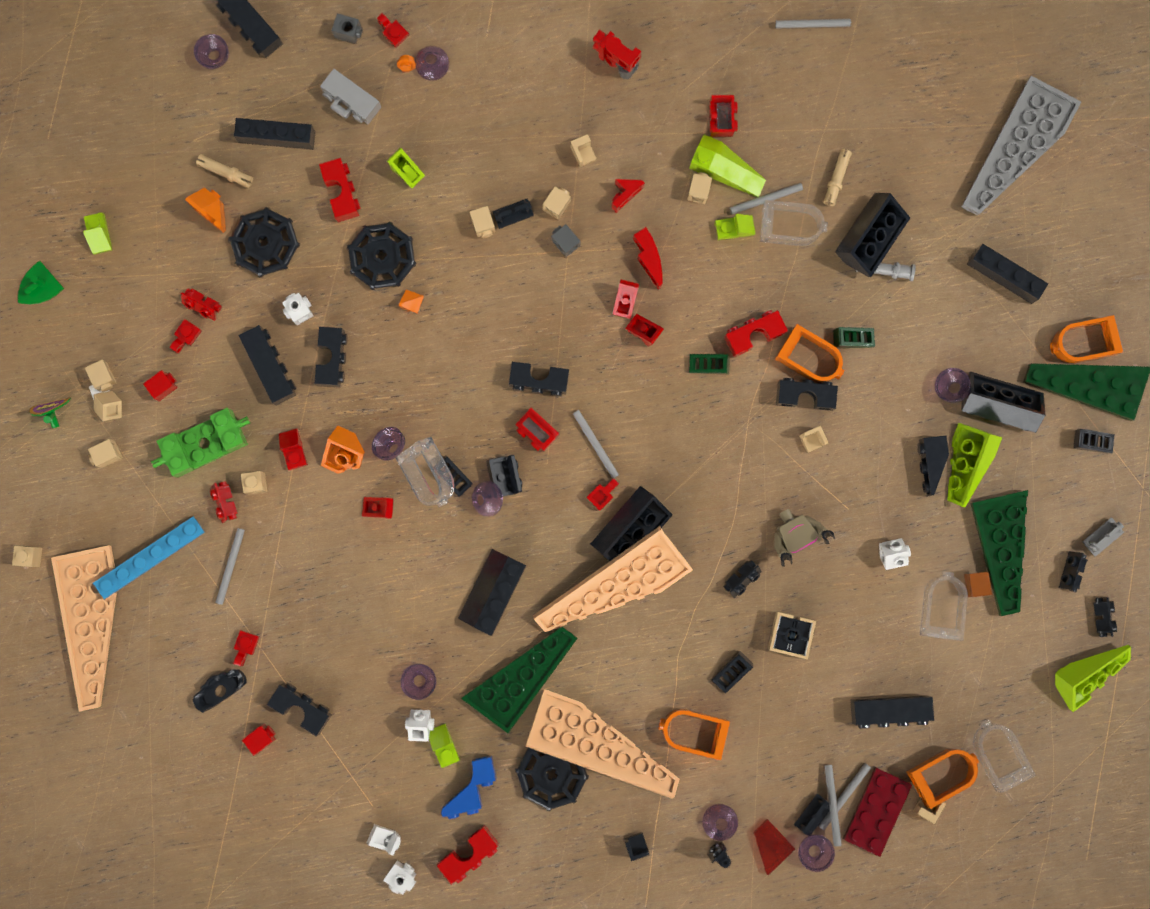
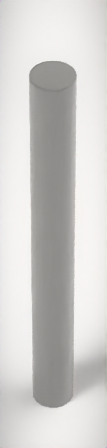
[775,19,851,28]
[730,183,803,215]
[573,410,619,479]
[215,528,245,605]
[818,763,871,830]
[824,765,842,846]

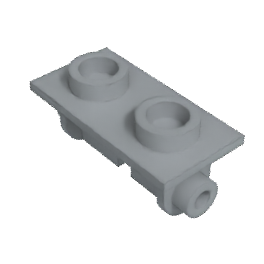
[1082,517,1124,557]

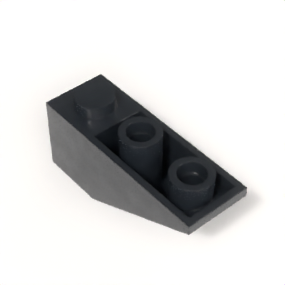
[917,435,949,497]

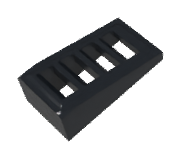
[1073,429,1115,454]
[432,455,473,497]
[712,651,753,694]

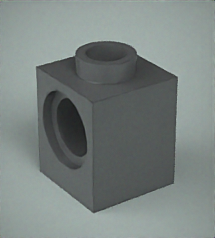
[332,13,363,44]
[551,224,581,257]

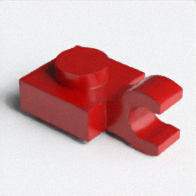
[377,13,409,48]
[169,319,202,354]
[586,478,619,511]
[233,630,260,666]

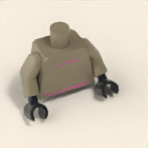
[774,509,835,567]

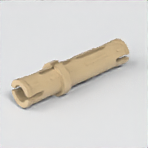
[823,149,852,206]
[196,154,253,188]

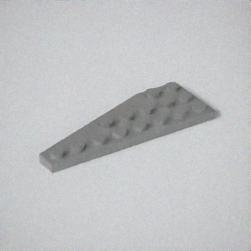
[961,76,1081,216]

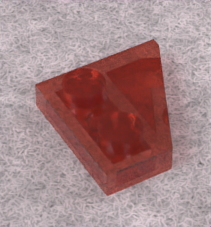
[753,819,795,876]

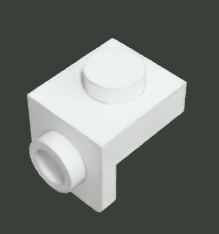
[366,824,401,855]

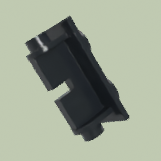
[492,198,534,229]
[1059,551,1088,593]
[723,560,762,598]
[1093,597,1117,637]
[794,793,830,837]
[708,842,731,868]

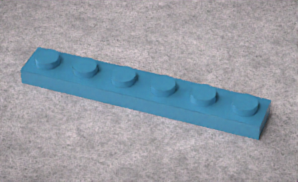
[93,516,205,599]

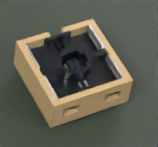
[767,612,816,660]

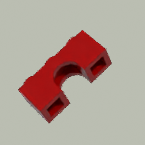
[319,158,361,222]
[724,310,788,358]
[437,825,499,885]

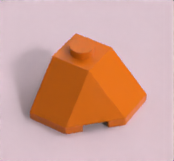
[185,187,226,233]
[321,426,365,474]

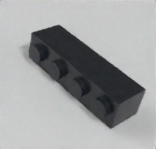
[215,0,283,58]
[234,118,315,150]
[967,244,1049,304]
[238,325,297,406]
[850,696,935,729]

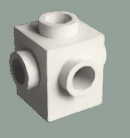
[282,293,314,325]
[879,538,911,570]
[405,710,434,741]
[383,860,416,895]

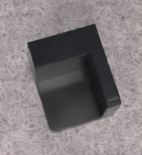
[624,832,650,862]

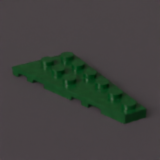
[1023,363,1150,421]
[970,490,1028,617]
[461,627,578,733]

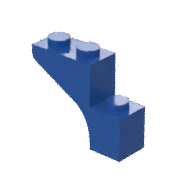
[441,755,497,819]

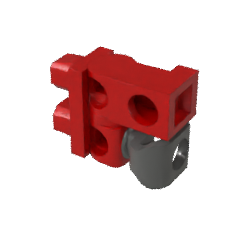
[593,30,642,79]

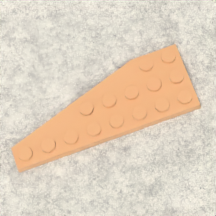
[533,526,693,632]
[51,545,117,711]
[525,689,679,799]

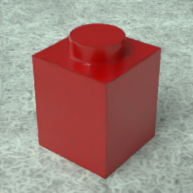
[143,370,178,401]
[242,724,276,756]

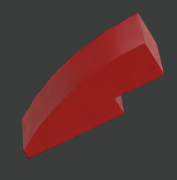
[633,227,663,290]

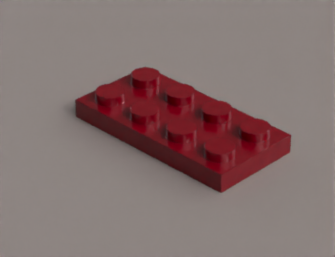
[843,767,912,857]

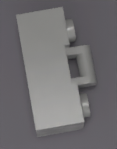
[320,69,382,124]

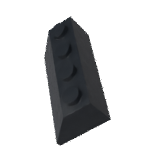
[835,193,910,277]
[962,371,1046,433]
[590,486,673,561]
[458,549,527,636]

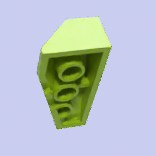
[689,134,766,198]
[947,423,1002,507]
[1055,645,1131,712]

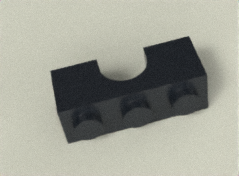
[314,327,348,388]
[509,361,569,397]
[776,378,838,411]
[267,683,332,736]

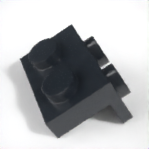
[486,454,522,498]

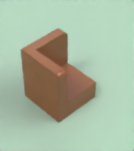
[964,572,992,597]

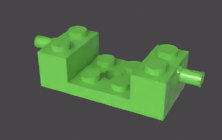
[151,408,251,478]

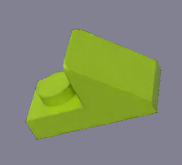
[387,148,425,188]
[83,212,112,254]
[715,214,755,240]
[429,723,460,768]

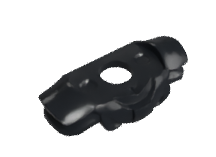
[193,669,247,713]

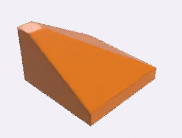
[399,290,424,314]

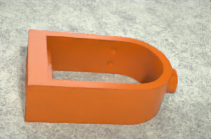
[1050,315,1123,364]
[775,324,845,384]
[658,709,730,760]
[906,749,979,809]

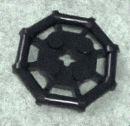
[228,207,300,277]
[347,221,416,290]
[515,747,589,811]

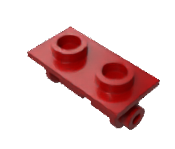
[181,288,222,321]
[210,481,238,523]

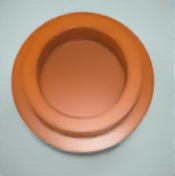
[397,55,416,72]

